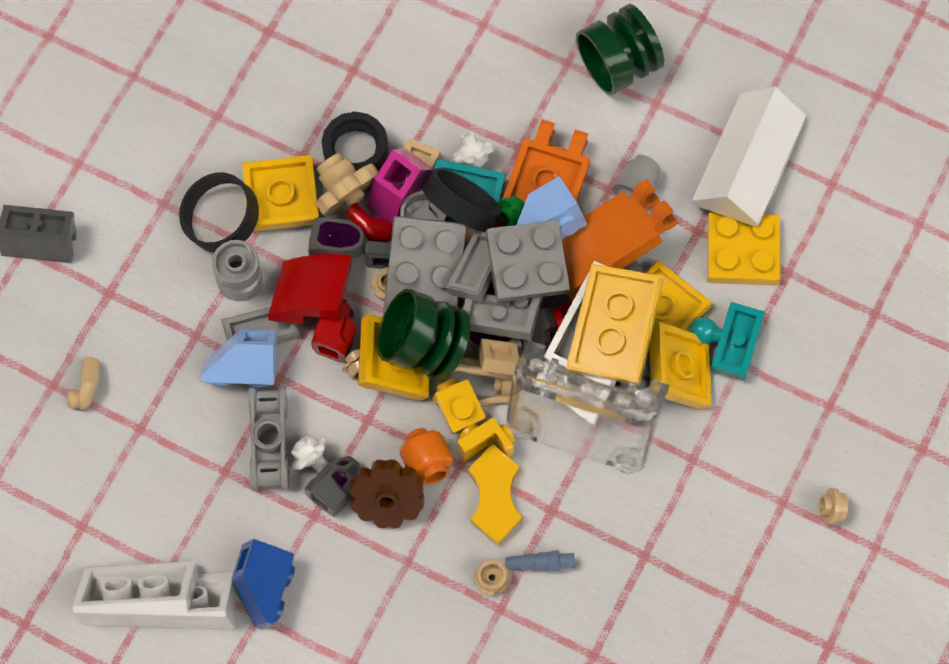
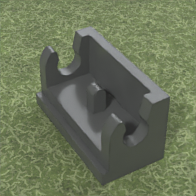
[0,205,76,263]

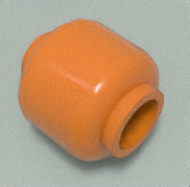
[400,428,454,485]

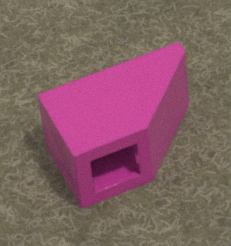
[367,149,434,225]

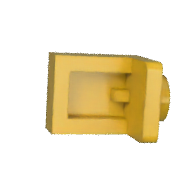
[432,377,486,435]
[457,417,516,462]

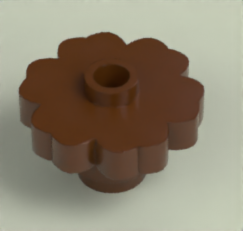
[350,459,425,528]

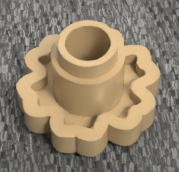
[315,153,378,217]

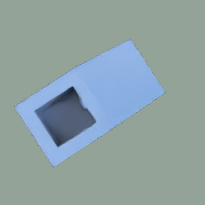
[517,176,587,240]
[201,329,277,388]

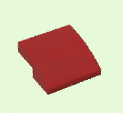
[268,254,352,325]

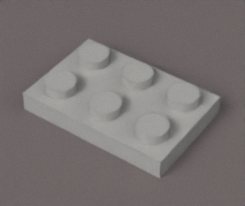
[382,216,466,317]

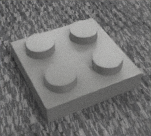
[485,220,570,302]

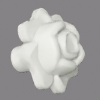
[453,131,493,168]
[291,435,328,473]

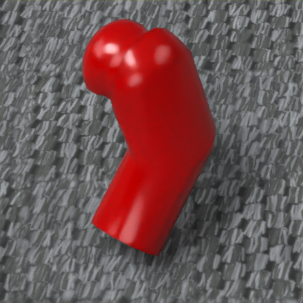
[345,203,393,243]

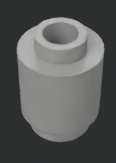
[612,155,660,197]

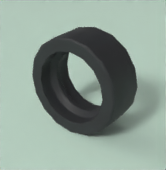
[321,111,389,172]

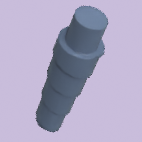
[505,550,575,572]

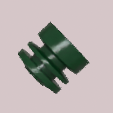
[576,3,665,96]
[377,289,471,381]

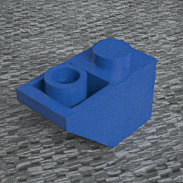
[232,539,295,629]

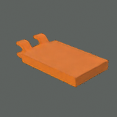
[493,119,591,228]
[562,179,678,301]

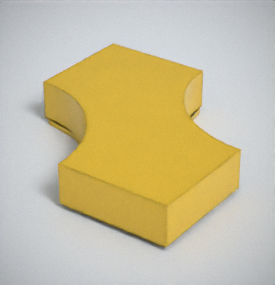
[468,443,523,546]

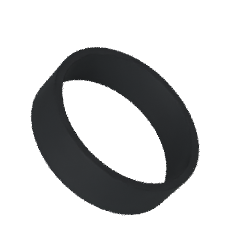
[423,168,501,231]
[179,172,259,253]

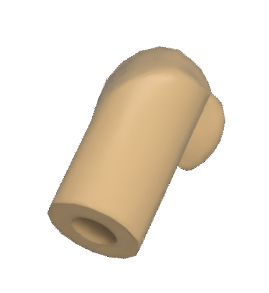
[67,357,100,411]

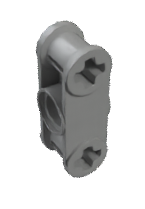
[249,386,289,491]

